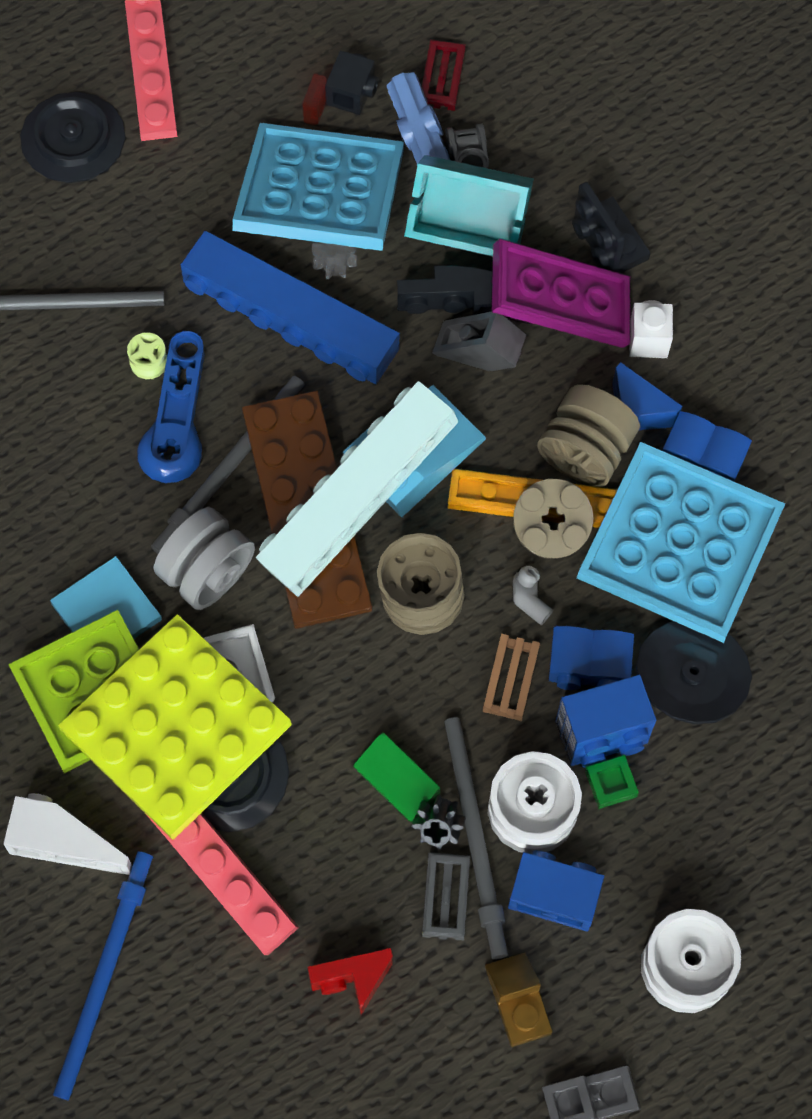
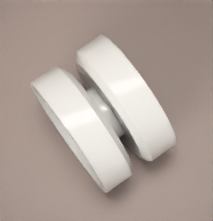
[488,751,582,854]
[641,909,741,1013]

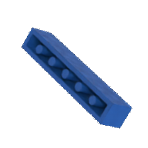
[181,231,400,384]

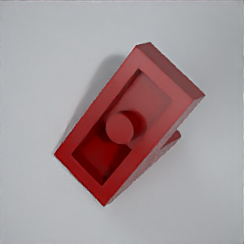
[308,948,393,1014]

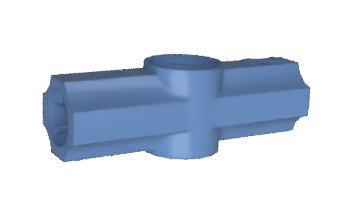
[386,72,450,165]

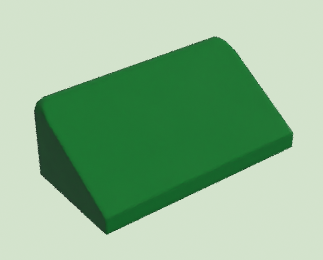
[353,732,440,823]

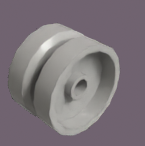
[153,507,255,610]

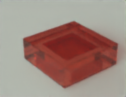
[303,74,327,126]

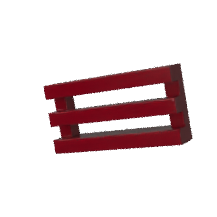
[422,39,466,111]

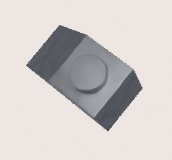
[432,312,526,371]

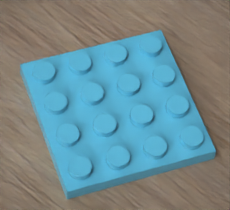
[233,123,404,251]
[577,442,785,643]

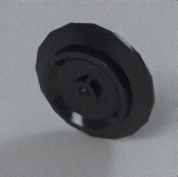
[20,92,126,183]
[636,621,752,724]
[202,739,290,832]

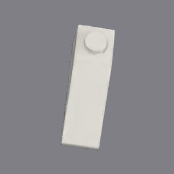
[4,793,132,875]

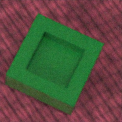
[585,755,639,809]

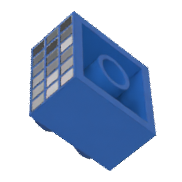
[555,675,656,768]

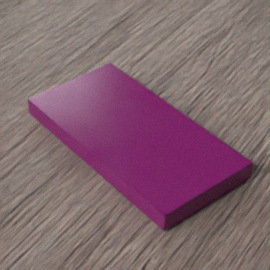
[492,239,630,348]

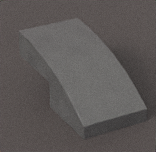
[542,1066,641,1119]

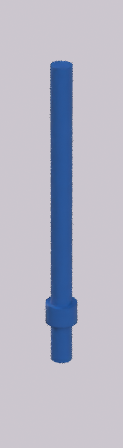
[53,851,153,1101]

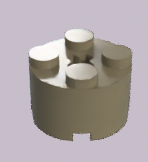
[513,479,593,559]

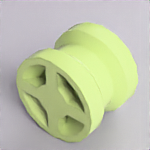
[127,333,167,379]

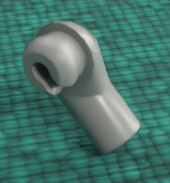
[513,566,553,625]

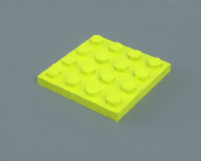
[58,614,292,840]

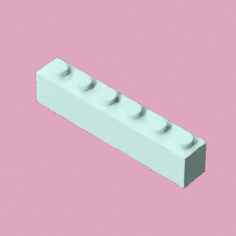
[256,381,458,597]

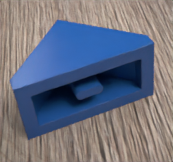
[612,362,682,430]

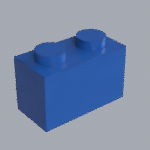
[508,850,604,932]

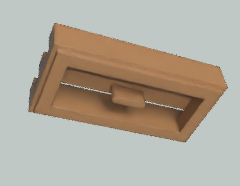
[483,634,540,721]

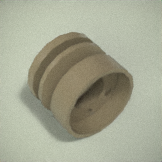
[537,385,640,487]
[377,533,465,635]

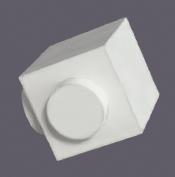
[630,300,673,358]

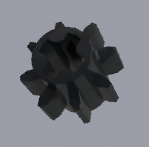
[412,795,466,849]

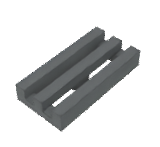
[422,853,470,941]

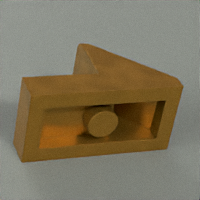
[485,953,552,1047]

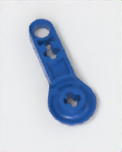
[137,331,205,483]

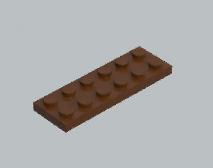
[242,391,372,629]

